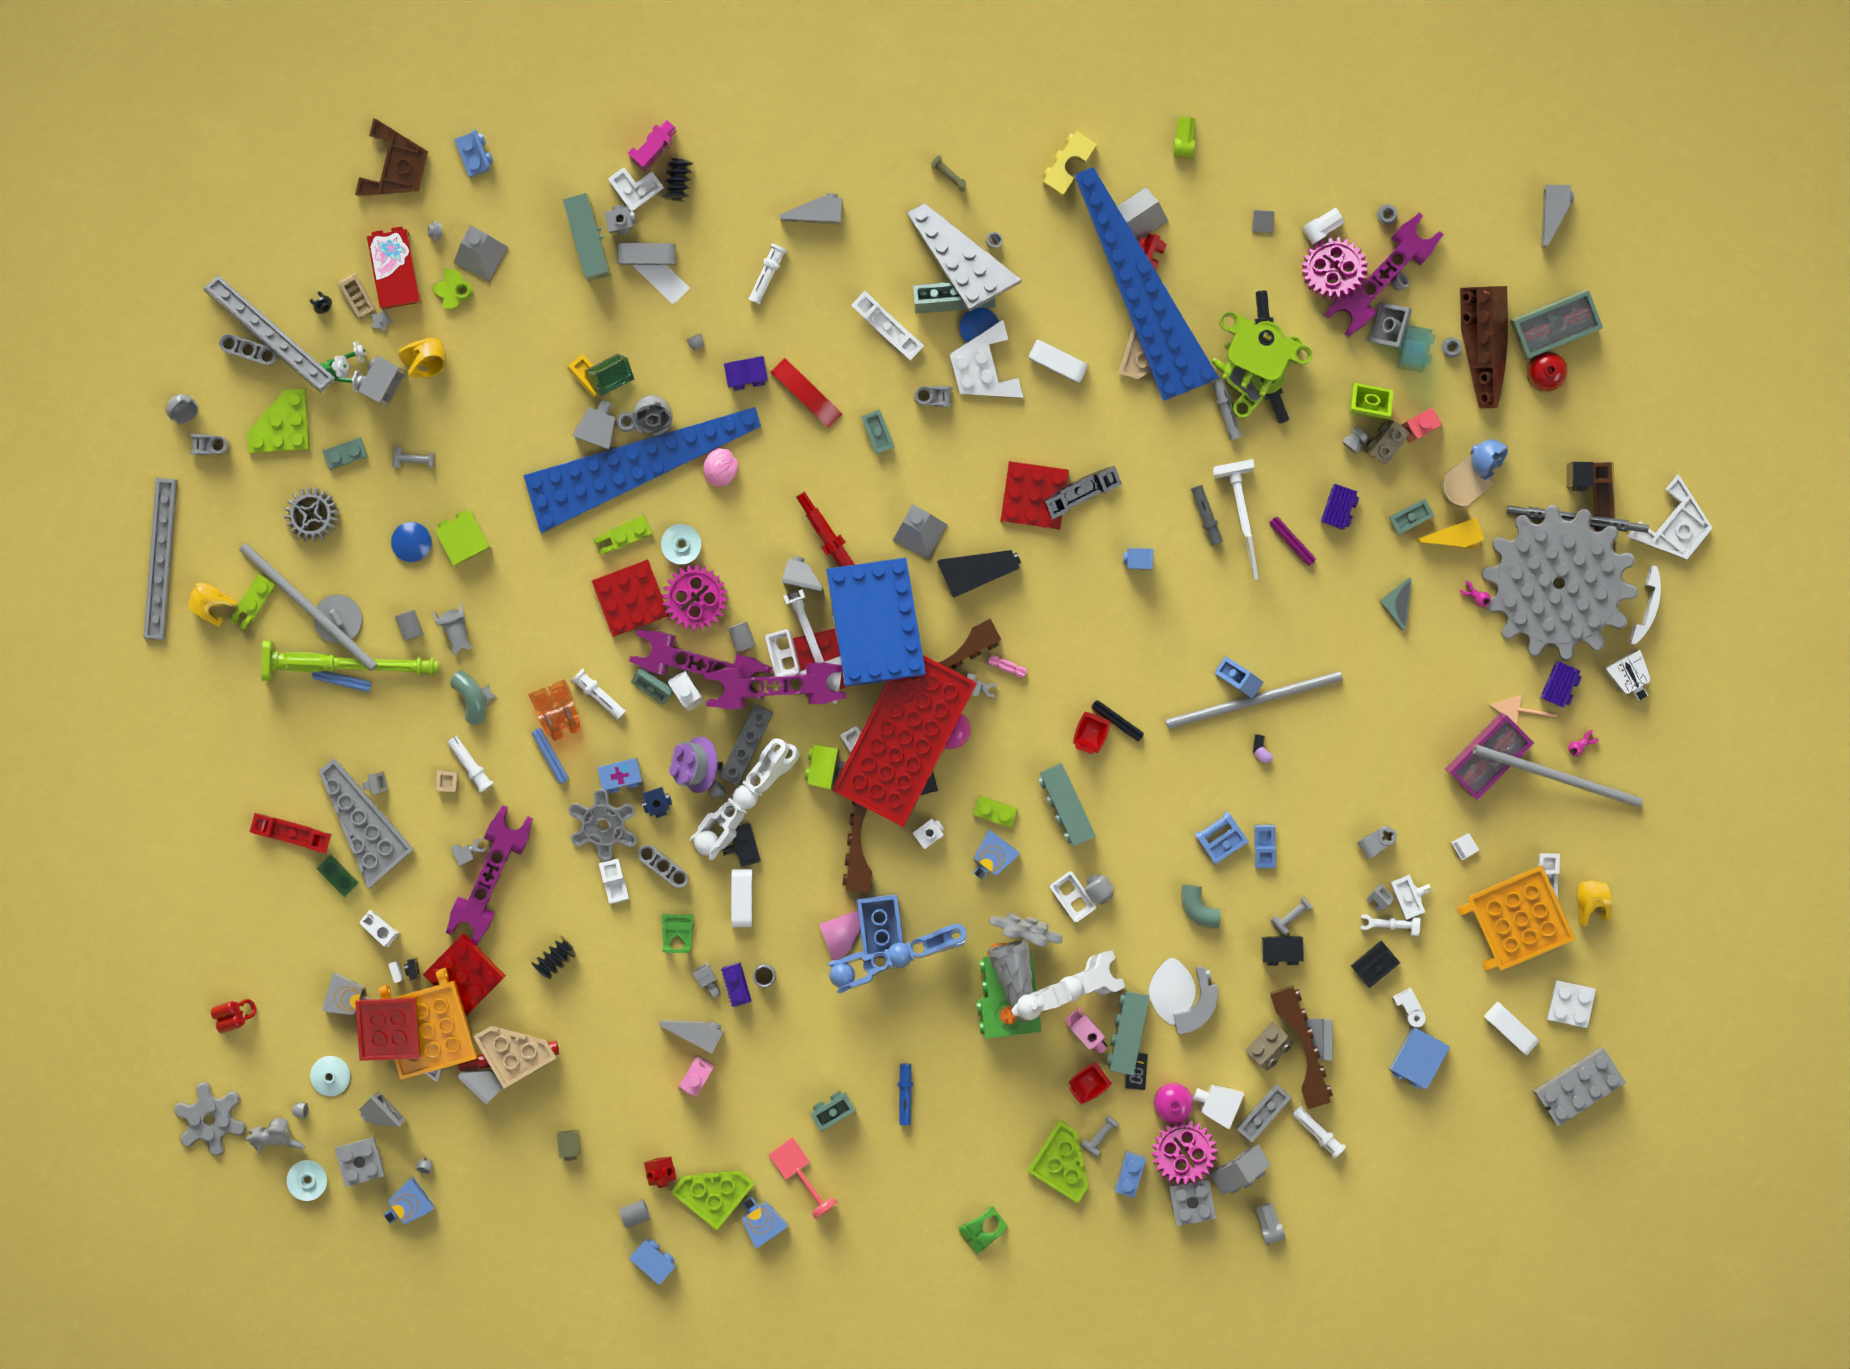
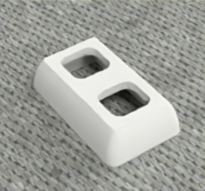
[765,629,801,676]
[1050,871,1096,922]

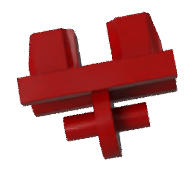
[1139,234,1167,271]

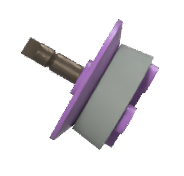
[669,736,723,793]

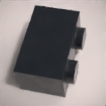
[1567,462,1593,492]
[1261,936,1304,966]

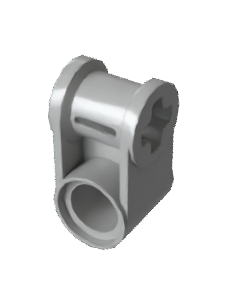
[914,386,953,407]
[190,434,230,455]
[1357,826,1396,860]

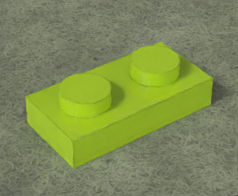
[973,796,1017,828]

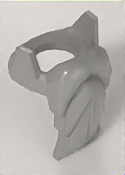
[433,603,472,654]

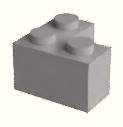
[1210,1144,1271,1195]

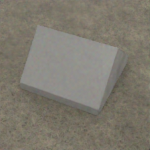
[1117,187,1169,241]
[1368,303,1412,350]

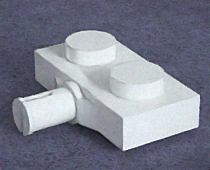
[1390,875,1432,920]

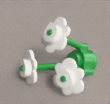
[320,342,366,393]

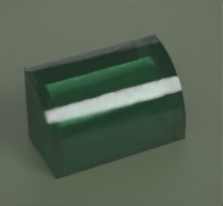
[585,354,634,396]

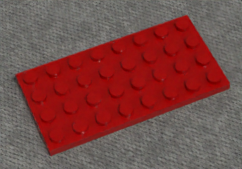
[832,655,978,827]

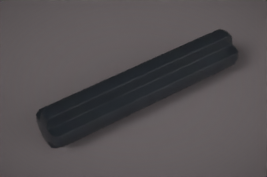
[1091,700,1144,741]

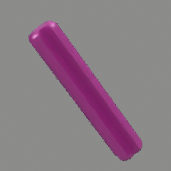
[1270,517,1316,566]

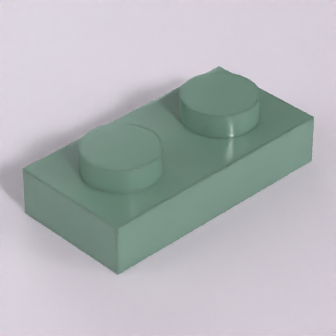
[861,410,894,455]
[323,437,368,470]
[1389,499,1434,535]
[631,667,673,705]

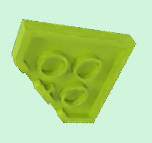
[247,389,310,453]
[1027,1119,1089,1203]
[670,1170,755,1230]

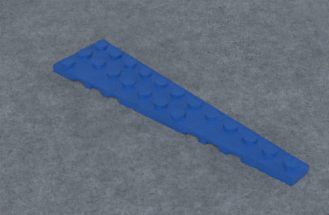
[1074,167,1220,401]
[523,407,761,533]

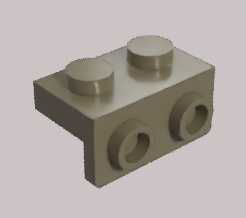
[1365,420,1410,465]
[1245,1021,1294,1071]

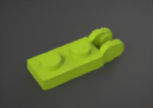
[594,515,652,555]
[230,574,277,631]

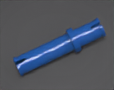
[897,1063,914,1125]

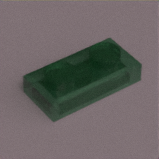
[316,854,360,897]

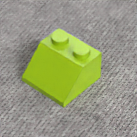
[1348,383,1393,421]
[804,744,839,789]

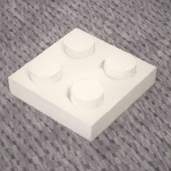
[1547,980,1596,1028]

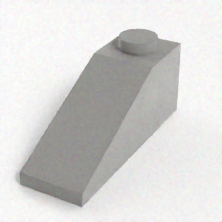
[1541,184,1574,247]
[780,193,842,224]
[659,1020,724,1054]

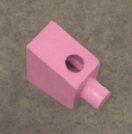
[1065,1007,1108,1054]
[678,1055,715,1098]

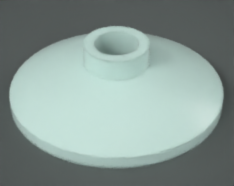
[661,524,701,564]
[310,1056,351,1096]
[287,1160,327,1201]

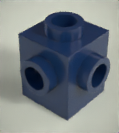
[642,786,673,818]

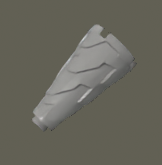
[988,940,1034,1022]

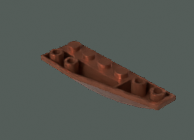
[1460,286,1508,408]

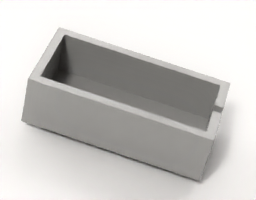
[1533,1047,1626,1126]

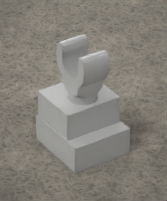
[966,673,997,697]
[451,838,487,866]
[693,962,720,998]

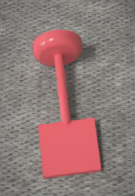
[769,1137,838,1219]

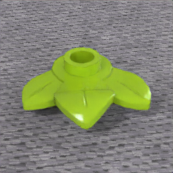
[432,268,473,309]

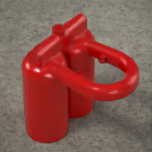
[211,999,257,1034]

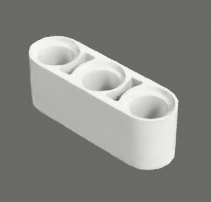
[1028,340,1089,383]
[731,869,752,928]
[1484,1001,1540,1056]

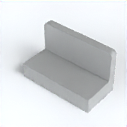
[1306,1018,1332,1061]

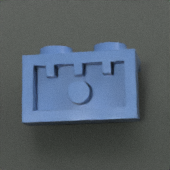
[454,129,494,178]

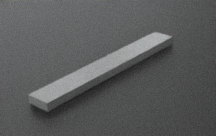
[204,275,335,394]
[144,478,177,640]

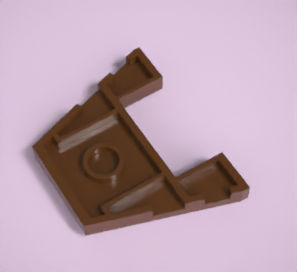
[355,118,429,196]

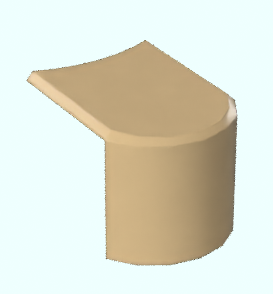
[1441,454,1495,506]

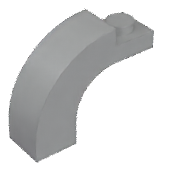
[1173,965,1218,1035]

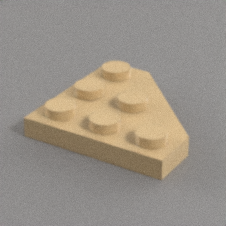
[1118,326,1194,379]
[473,1026,557,1089]

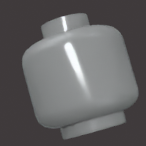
[1084,874,1114,905]

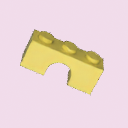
[1042,131,1097,197]

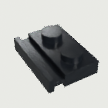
[1350,940,1400,989]

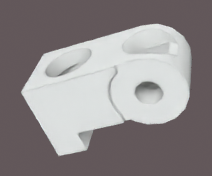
[359,910,400,947]
[1392,988,1426,1027]

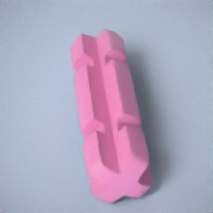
[988,655,1027,678]

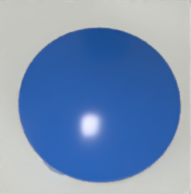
[960,308,999,345]
[391,522,431,562]

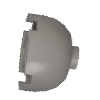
[632,395,673,436]

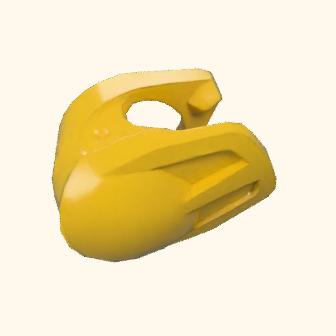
[398,338,445,378]
[187,583,237,627]
[1577,881,1612,926]

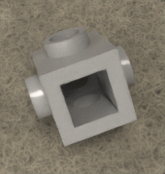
[604,205,636,235]

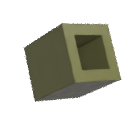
[557,1130,581,1161]

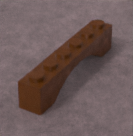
[1592,462,1616,553]
[938,618,1001,669]
[842,801,872,893]
[1270,985,1333,1109]

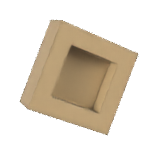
[436,770,458,792]

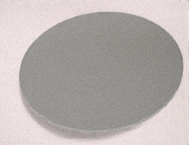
[313,595,362,643]

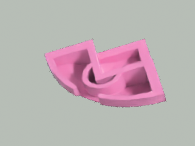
[819,910,860,961]

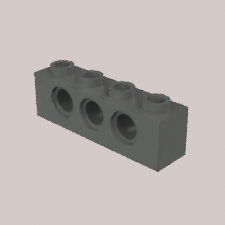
[719,704,773,785]

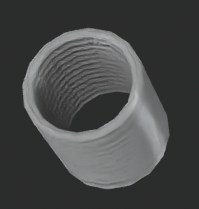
[395,610,424,641]
[727,621,756,653]
[753,964,776,987]
[619,1199,651,1228]

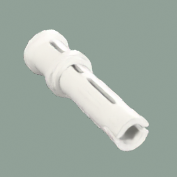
[748,243,788,304]
[571,668,626,720]
[447,736,494,793]
[1292,1106,1346,1159]

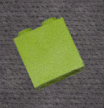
[435,510,491,566]

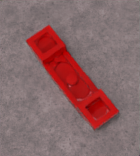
[771,358,842,428]
[249,813,332,854]

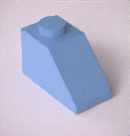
[1123,548,1153,570]
[1214,657,1264,699]

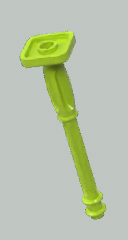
[261,640,439,682]

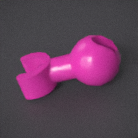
[1460,581,1491,607]
[1568,730,1599,757]

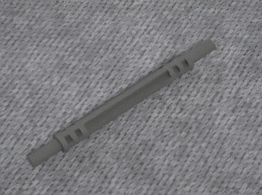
[1507,506,1649,533]

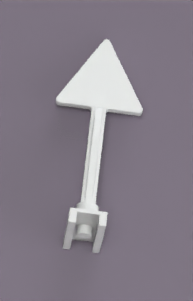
[1213,459,1259,580]
[783,588,842,704]

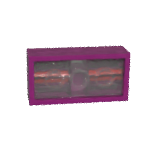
[1444,712,1534,800]

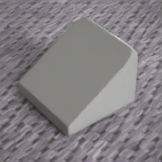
[1252,210,1274,233]

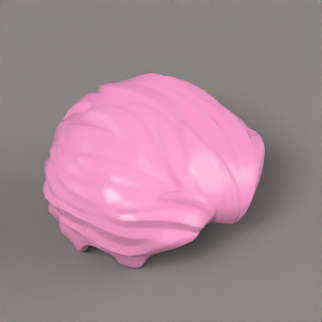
[704,449,738,487]

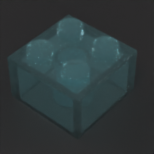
[1397,325,1435,372]

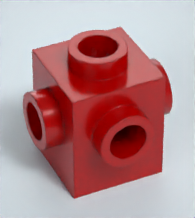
[644,1156,677,1188]

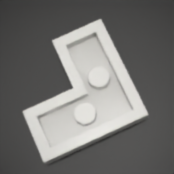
[608,167,664,211]

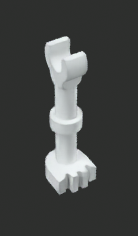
[1361,914,1420,936]

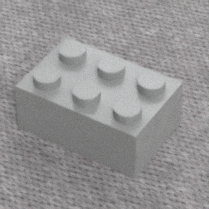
[358,356,407,407]

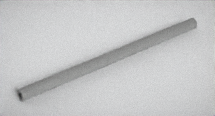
[240,543,377,671]
[1166,671,1343,729]
[1473,744,1643,807]

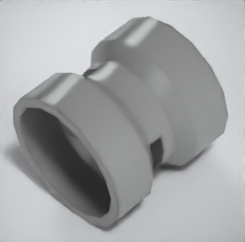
[1342,426,1370,454]

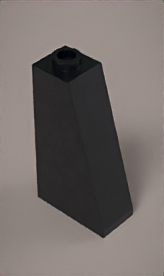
[937,550,1021,598]

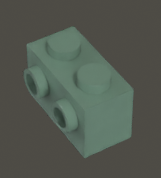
[811,1091,856,1131]

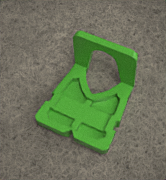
[661,914,694,953]
[958,1206,1008,1254]

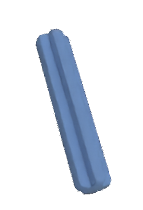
[312,671,371,692]
[532,728,569,784]

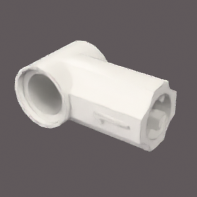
[1302,208,1345,245]

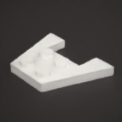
[950,319,1024,398]
[1627,474,1712,559]

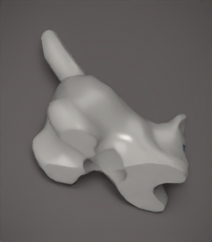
[246,1117,305,1154]

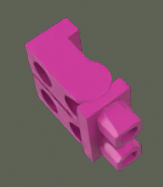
[628,120,677,172]

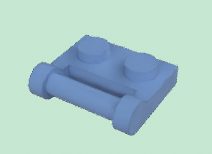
[1195,812,1249,864]

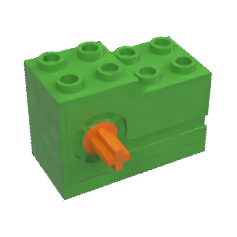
[977,943,1042,1039]

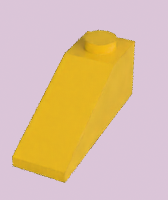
[1417,517,1484,550]

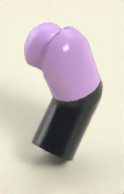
[1253,735,1273,763]

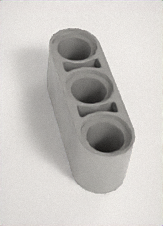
[617,243,676,265]
[219,334,279,366]
[638,844,689,888]

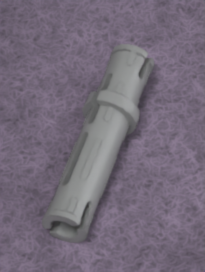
[1212,379,1242,441]

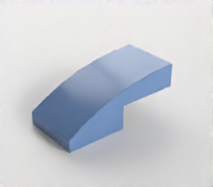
[1254,825,1276,868]

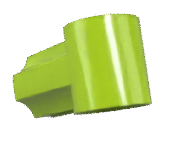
[1173,117,1196,158]

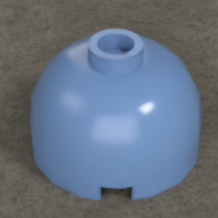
[1470,439,1508,481]

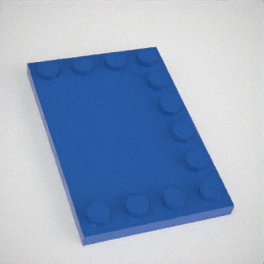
[826,558,926,687]

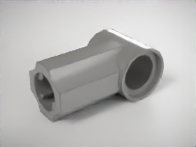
[1256,1202,1286,1245]

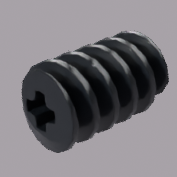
[663,158,693,202]
[531,935,576,979]

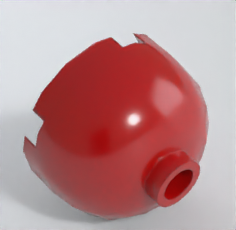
[1527,351,1568,392]

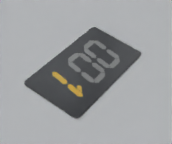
[1125,1053,1148,1090]

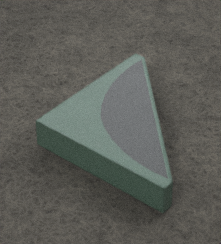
[1380,578,1412,630]

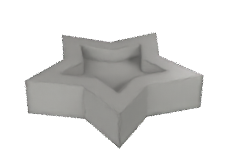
[371,309,393,333]
[481,684,496,707]

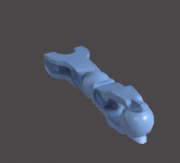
[828,924,967,993]

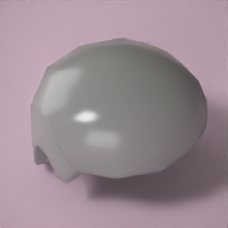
[166,394,199,424]

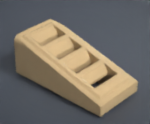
[338,273,376,319]

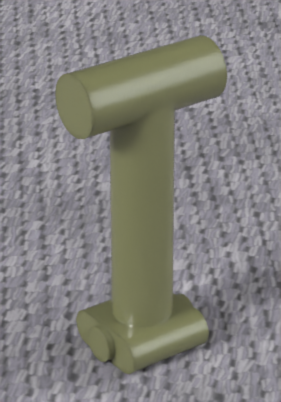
[931,155,966,191]

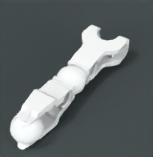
[690,739,800,860]
[1012,950,1125,1020]

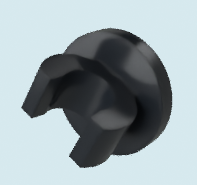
[310,291,332,314]

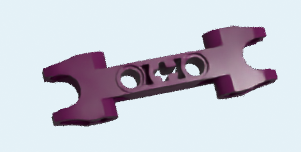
[1324,212,1444,338]
[629,629,773,700]
[704,662,847,709]
[446,805,534,946]

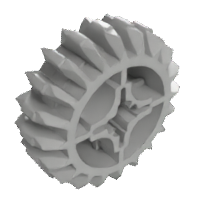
[284,487,339,542]

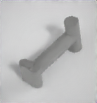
[393,447,435,468]
[1270,897,1313,936]
[1080,1115,1119,1157]

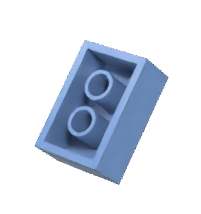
[857,894,903,958]

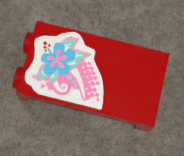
[367,227,422,310]

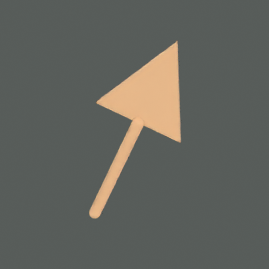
[1490,695,1557,724]

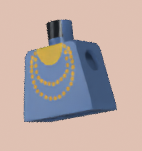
[973,829,1020,880]
[384,1176,435,1224]
[742,1197,788,1249]

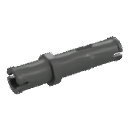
[1190,485,1223,546]

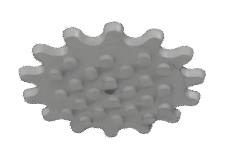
[1482,505,1638,661]

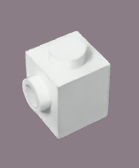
[912,818,944,849]

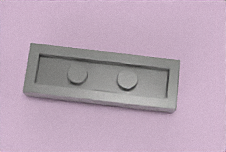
[1236,1084,1292,1142]

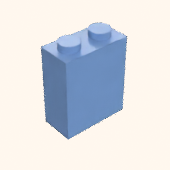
[1389,1026,1450,1090]

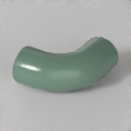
[450,671,486,724]
[1181,885,1221,929]

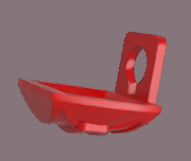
[1073,711,1111,755]
[1068,1062,1112,1105]

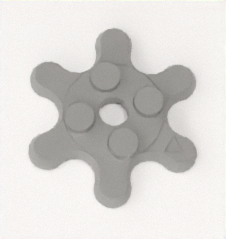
[569,789,637,861]
[989,913,1062,947]
[174,1082,247,1156]

